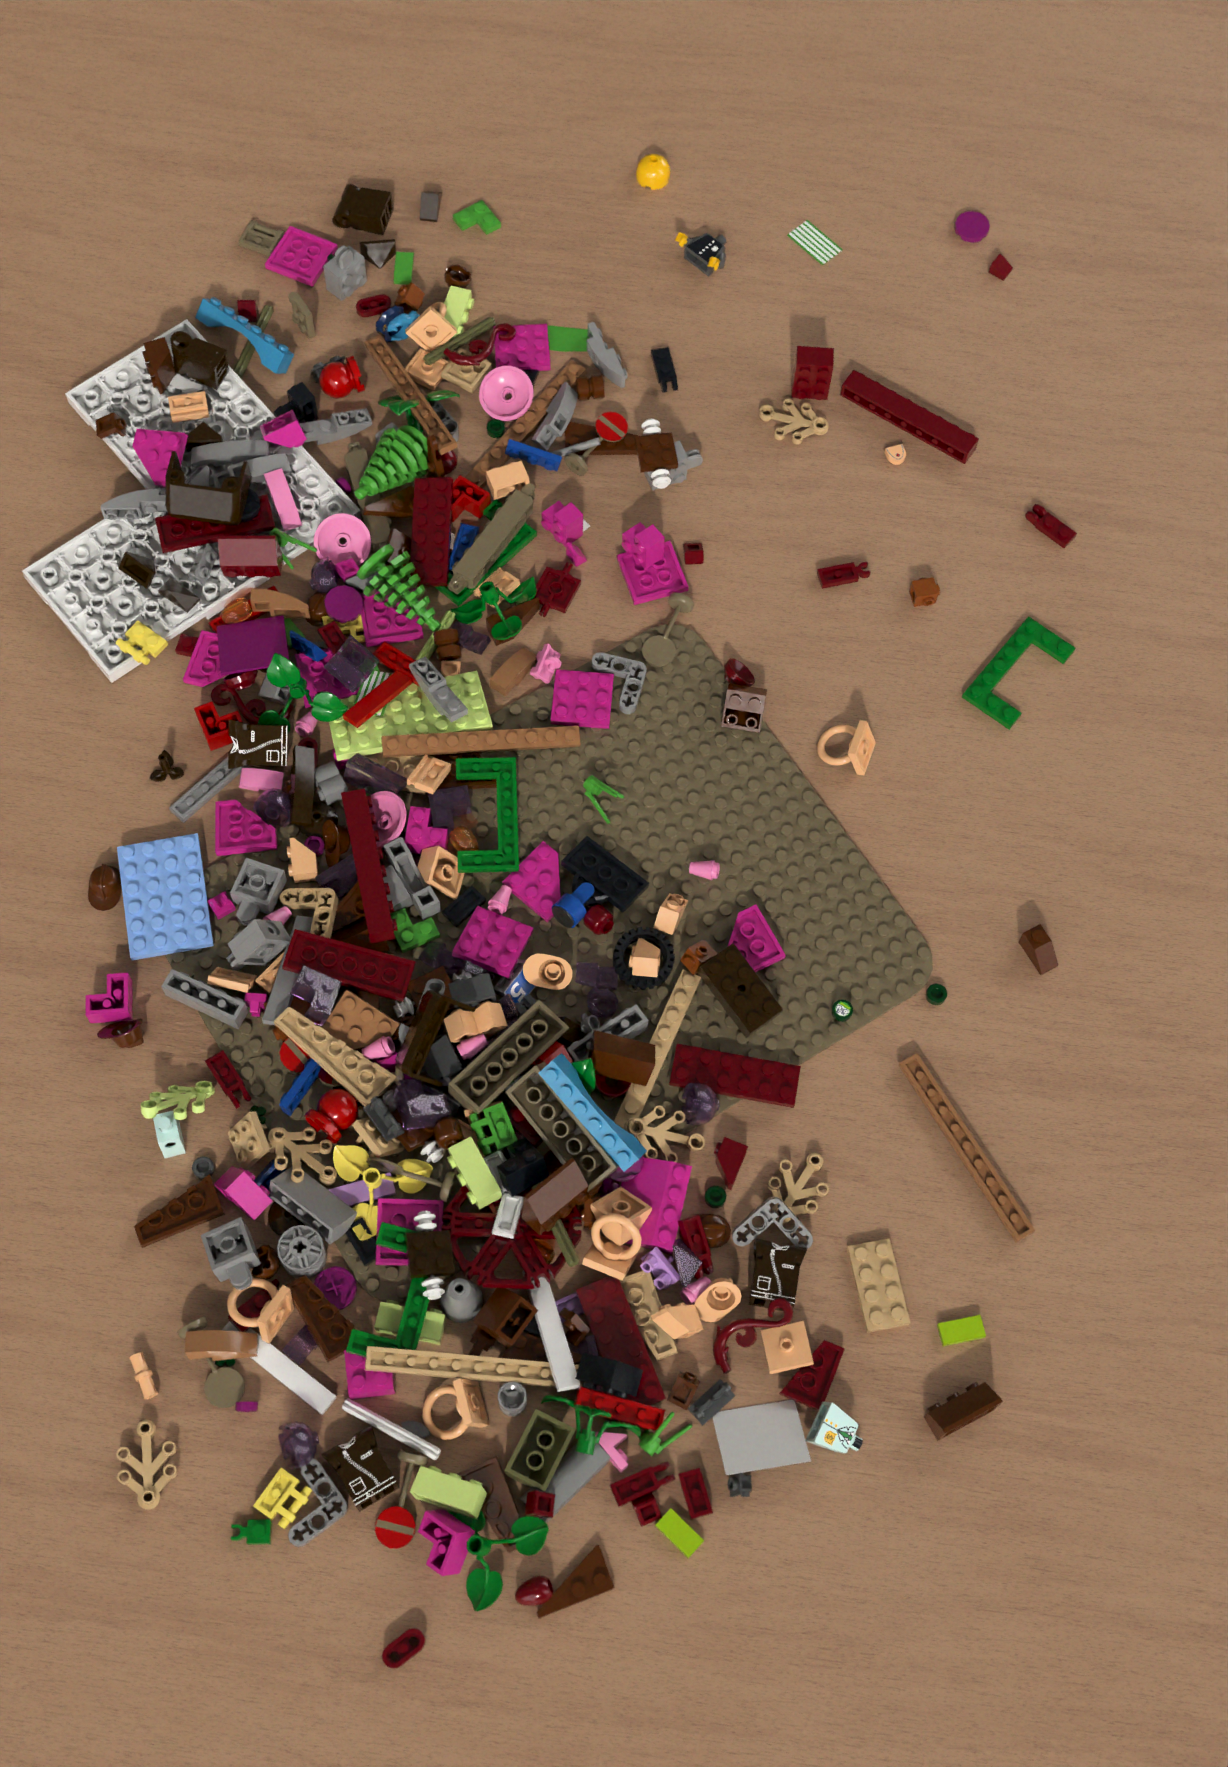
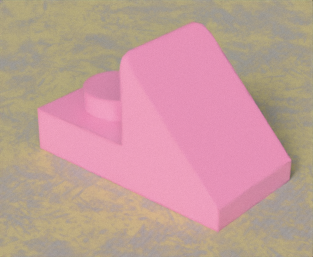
[595,1432,628,1474]

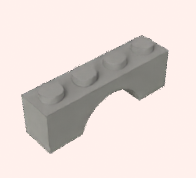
[383,837,441,920]

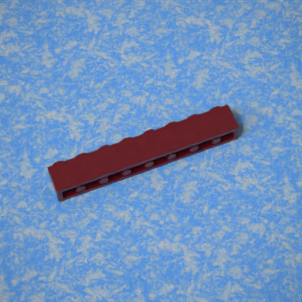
[840,370,979,464]
[341,788,398,944]

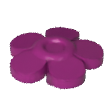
[598,1178,620,1197]

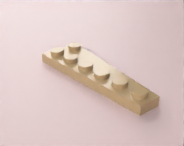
[274,1007,396,1107]

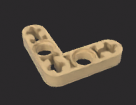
[280,888,339,938]

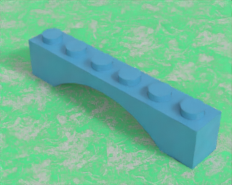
[195,297,294,374]
[538,1053,647,1172]

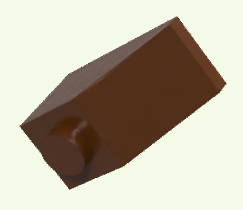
[1019,924,1058,975]

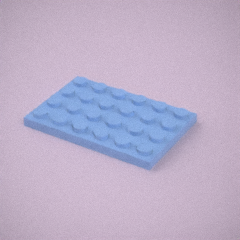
[117,833,214,961]

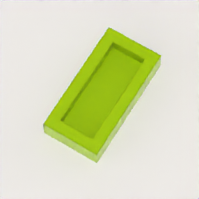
[937,1315,986,1347]
[655,1508,704,1559]

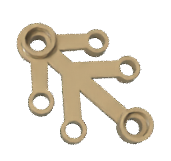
[759,398,829,445]
[624,1105,705,1162]
[268,1127,337,1186]
[768,1153,829,1224]
[116,1419,178,1510]

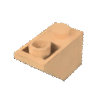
[287,838,319,883]
[653,893,688,935]
[629,938,660,977]
[651,1303,703,1339]

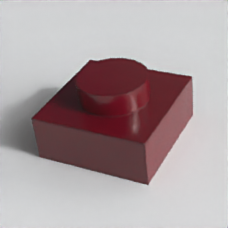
[175,634,198,657]

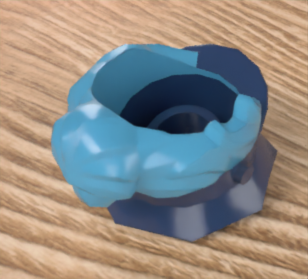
[376,306,420,342]

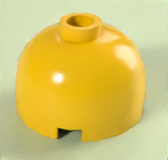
[636,154,670,190]

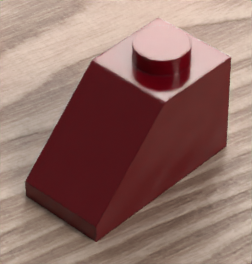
[713,1137,748,1190]

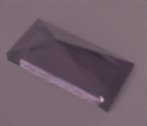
[672,1239,702,1288]

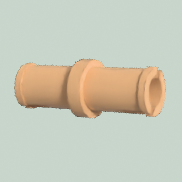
[129,1352,158,1400]

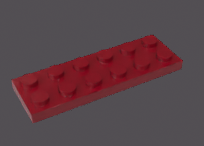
[410,477,453,587]
[155,494,275,553]
[282,929,416,1002]
[669,1043,801,1108]
[576,1276,666,1406]

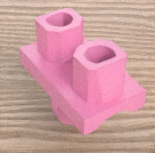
[530,643,562,684]

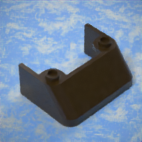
[165,451,252,526]
[395,990,476,1087]

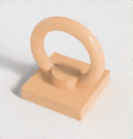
[405,302,457,352]
[817,720,876,775]
[582,1213,641,1281]
[227,1278,294,1344]
[422,1378,490,1440]

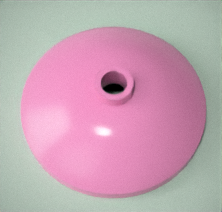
[479,366,534,421]
[314,513,371,570]
[369,791,407,848]

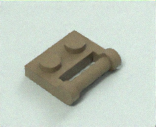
[239,220,285,256]
[288,292,315,339]

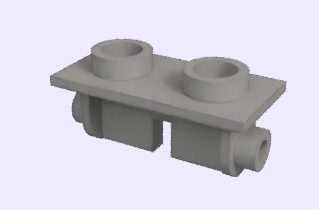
[188,543,218,586]

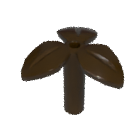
[150,750,184,782]

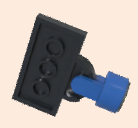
[552,836,649,928]

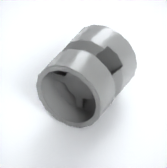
[498,1382,527,1417]

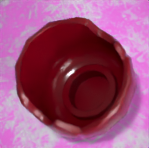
[436,450,457,475]

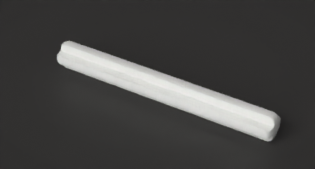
[342,1398,441,1460]

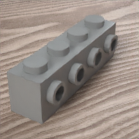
[161,969,249,1029]
[567,1004,648,1062]

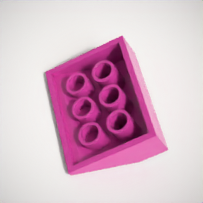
[608,1158,692,1254]

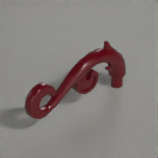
[444,323,516,366]
[211,684,294,724]
[713,1298,794,1374]

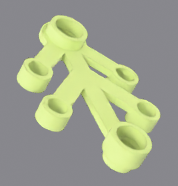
[141,1081,215,1120]

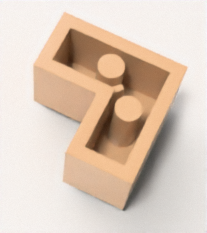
[486,461,529,500]
[443,1001,508,1043]

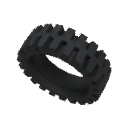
[613,927,675,990]

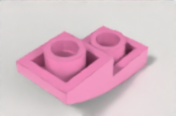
[239,768,284,793]

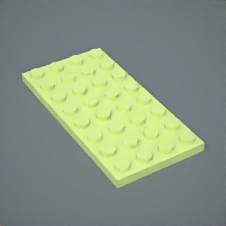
[329,670,493,761]

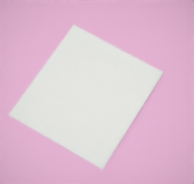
[712,1400,811,1475]

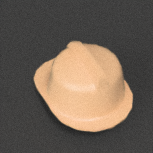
[523,954,572,990]
[695,1278,742,1322]

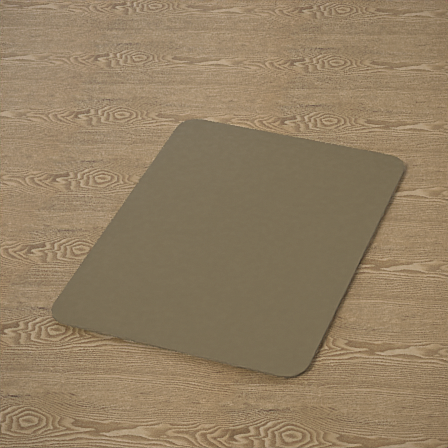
[165,624,933,1303]

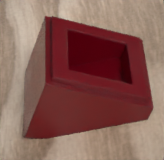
[989,254,1013,281]
[237,300,258,322]
[683,543,704,565]
[525,1490,555,1518]
[631,1493,662,1527]

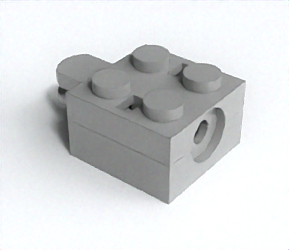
[323,245,367,301]
[644,441,703,490]
[230,858,287,926]
[226,919,291,970]
[201,1217,261,1290]

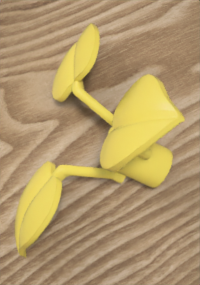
[333,1145,433,1241]

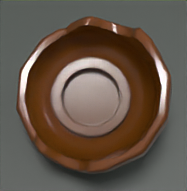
[444,265,471,289]
[251,1245,281,1280]

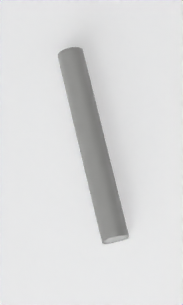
[551,438,600,457]

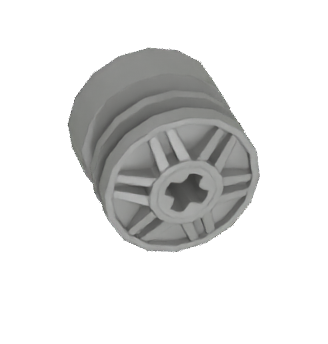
[277,1225,327,1278]

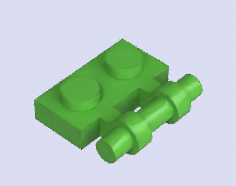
[469,1102,517,1156]

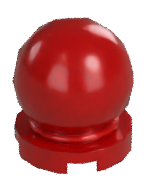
[319,356,365,399]
[304,1089,359,1144]

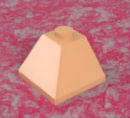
[418,846,465,900]
[590,1187,652,1246]

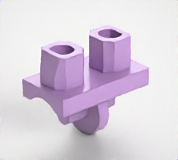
[640,1246,681,1290]

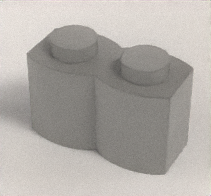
[314,761,348,805]

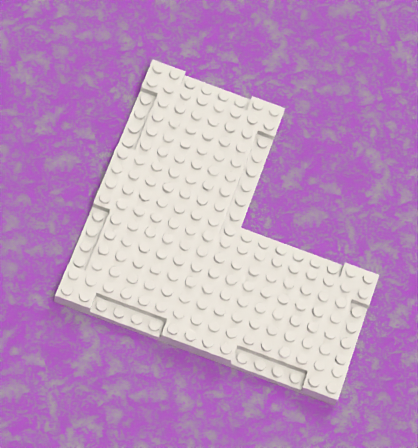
[22,319,362,683]

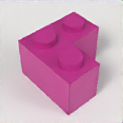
[541,501,583,547]
[622,522,665,569]
[404,806,449,854]
[85,972,133,1024]
[213,1166,273,1220]
[344,1350,395,1400]
[418,1509,475,1576]

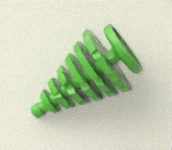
[354,425,428,500]
[356,544,441,632]

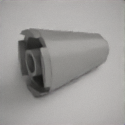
[440,1278,483,1323]

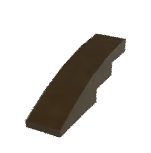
[289,745,315,826]

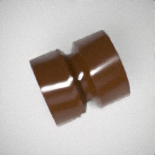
[576,374,605,401]
[433,629,462,661]

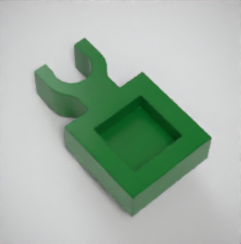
[231,1519,272,1545]

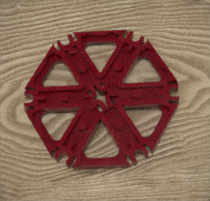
[441,1185,582,1289]

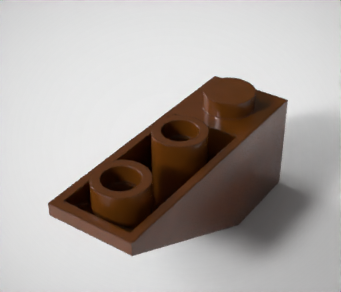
[486,597,540,646]

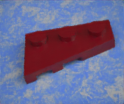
[779,1340,845,1411]

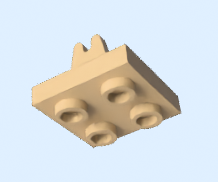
[227,1111,274,1170]
[352,1117,405,1158]

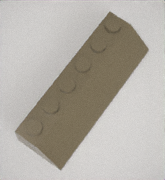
[448,1000,569,1114]
[506,1062,619,1193]

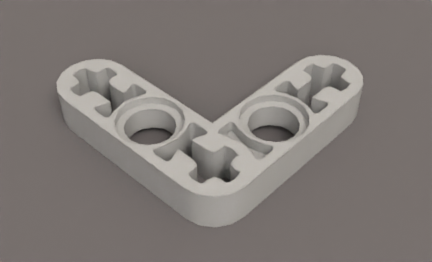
[592,652,647,714]
[732,1196,813,1248]
[288,1459,348,1547]

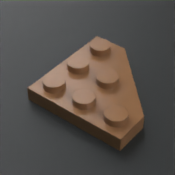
[322,990,400,1049]

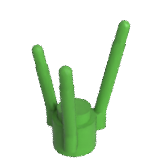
[269,528,317,569]
[583,775,624,824]
[638,1412,692,1456]

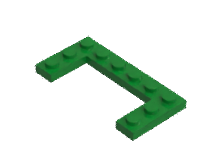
[434,499,537,607]
[962,616,1076,730]
[456,757,519,873]
[346,1222,430,1357]

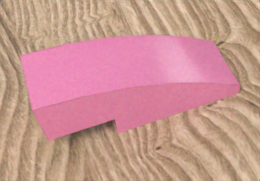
[264,468,302,531]

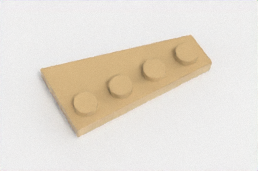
[620,1270,678,1360]

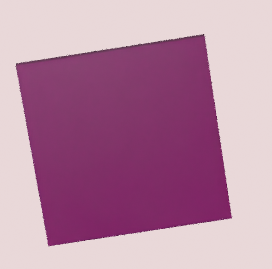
[217,615,289,676]

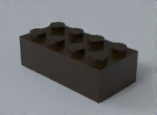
[697,943,783,1038]

